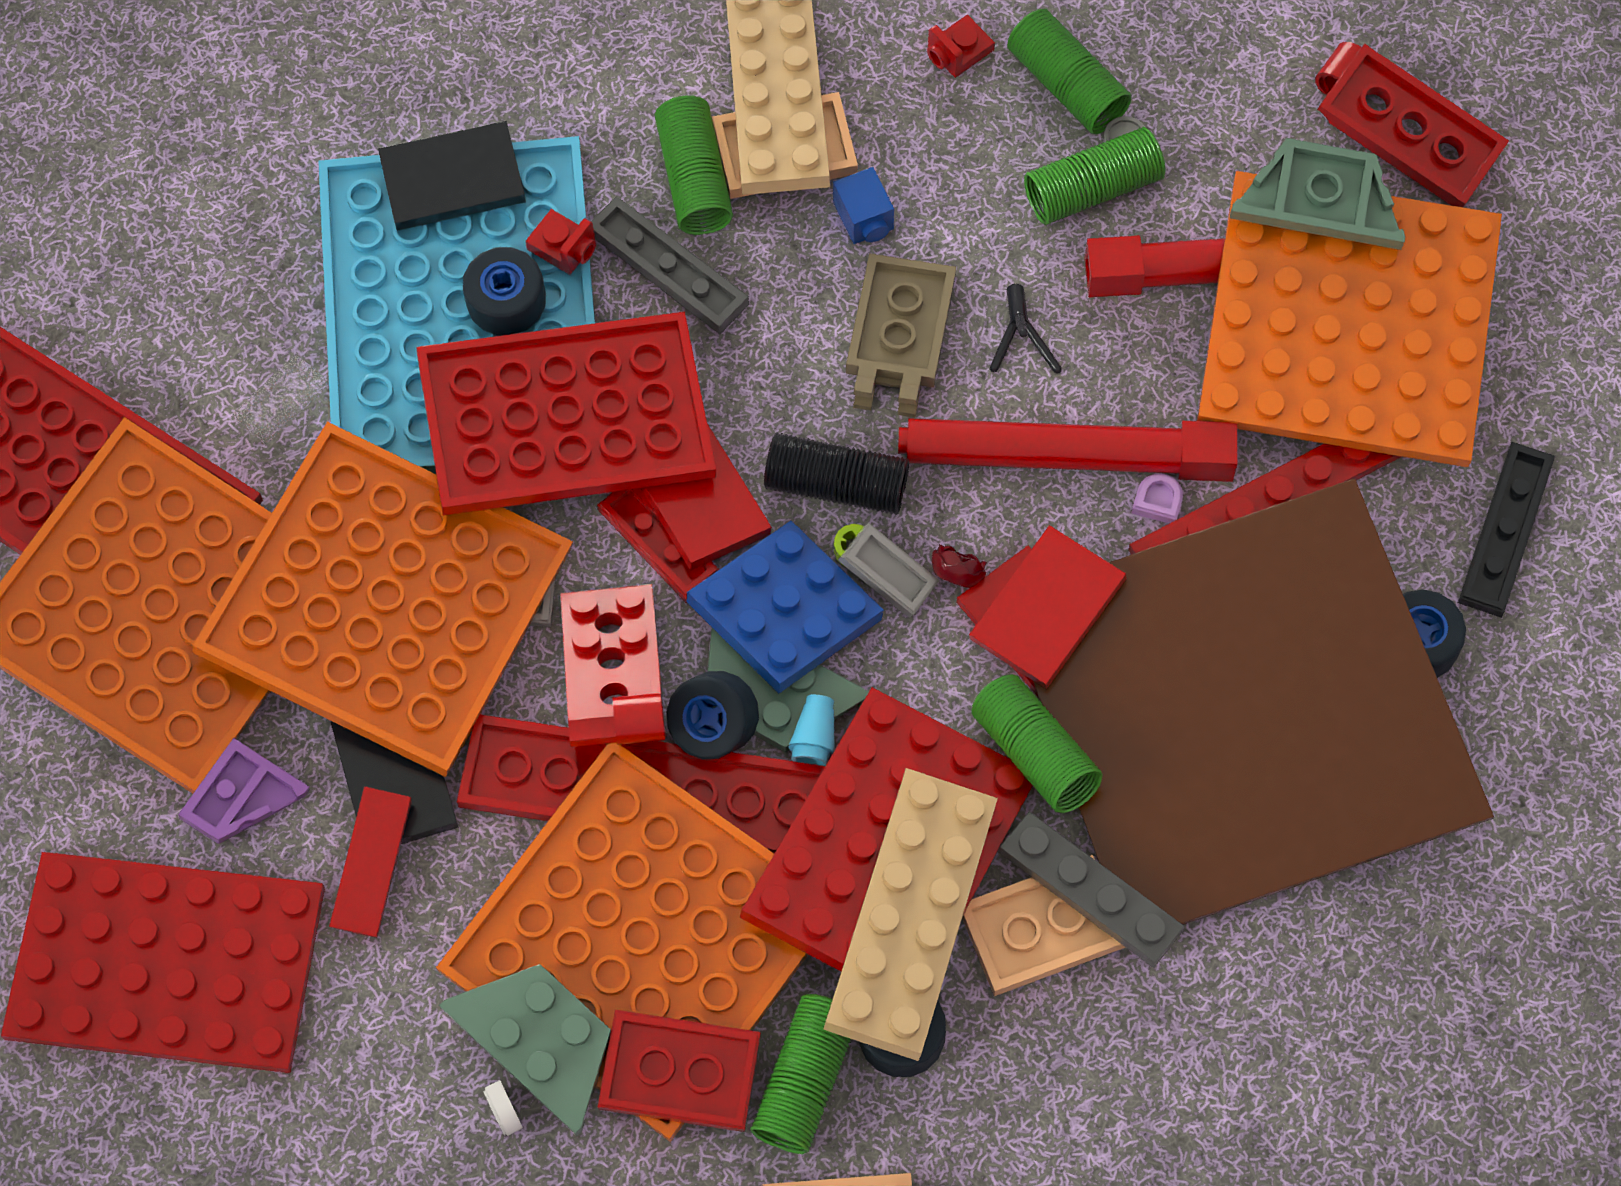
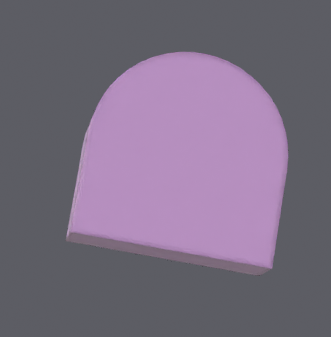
[1131,473,1183,523]

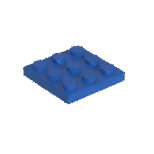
[686,521,884,694]

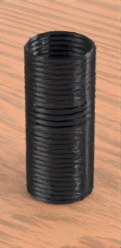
[764,432,909,515]

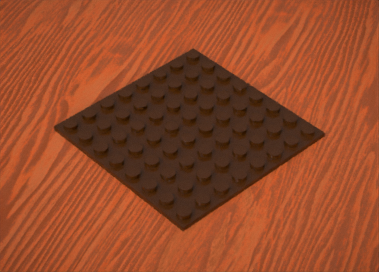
[1033,478,1494,925]

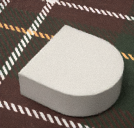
[483,1080,523,1136]

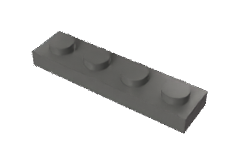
[591,196,749,334]
[999,811,1184,968]

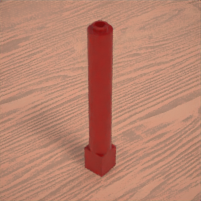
[1084,235,1225,298]
[898,418,1238,482]

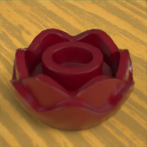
[931,544,987,588]

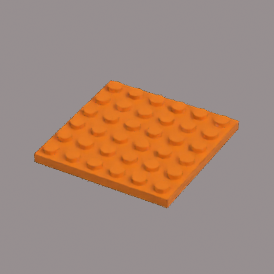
[1197,171,1502,467]
[0,417,272,794]
[192,422,573,777]
[436,742,809,1142]

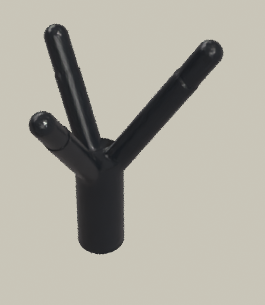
[990,284,1062,374]

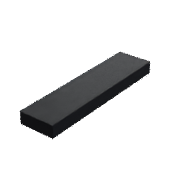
[1457,442,1555,618]

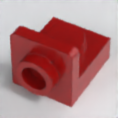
[927,14,995,78]
[525,209,596,275]

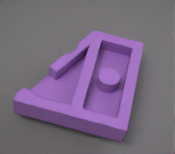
[178,738,309,844]

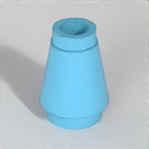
[788,694,835,766]

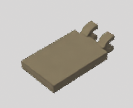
[846,253,956,418]

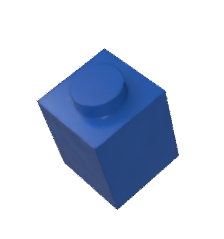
[833,167,894,244]

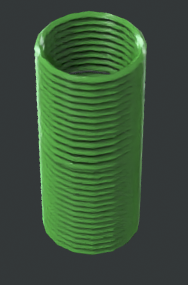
[1007,9,1132,134]
[654,95,733,235]
[1024,127,1166,225]
[971,674,1103,813]
[750,994,851,1154]

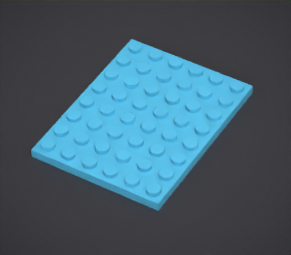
[318,136,595,473]

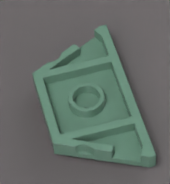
[1230,138,1405,250]
[708,628,869,753]
[439,964,611,1136]

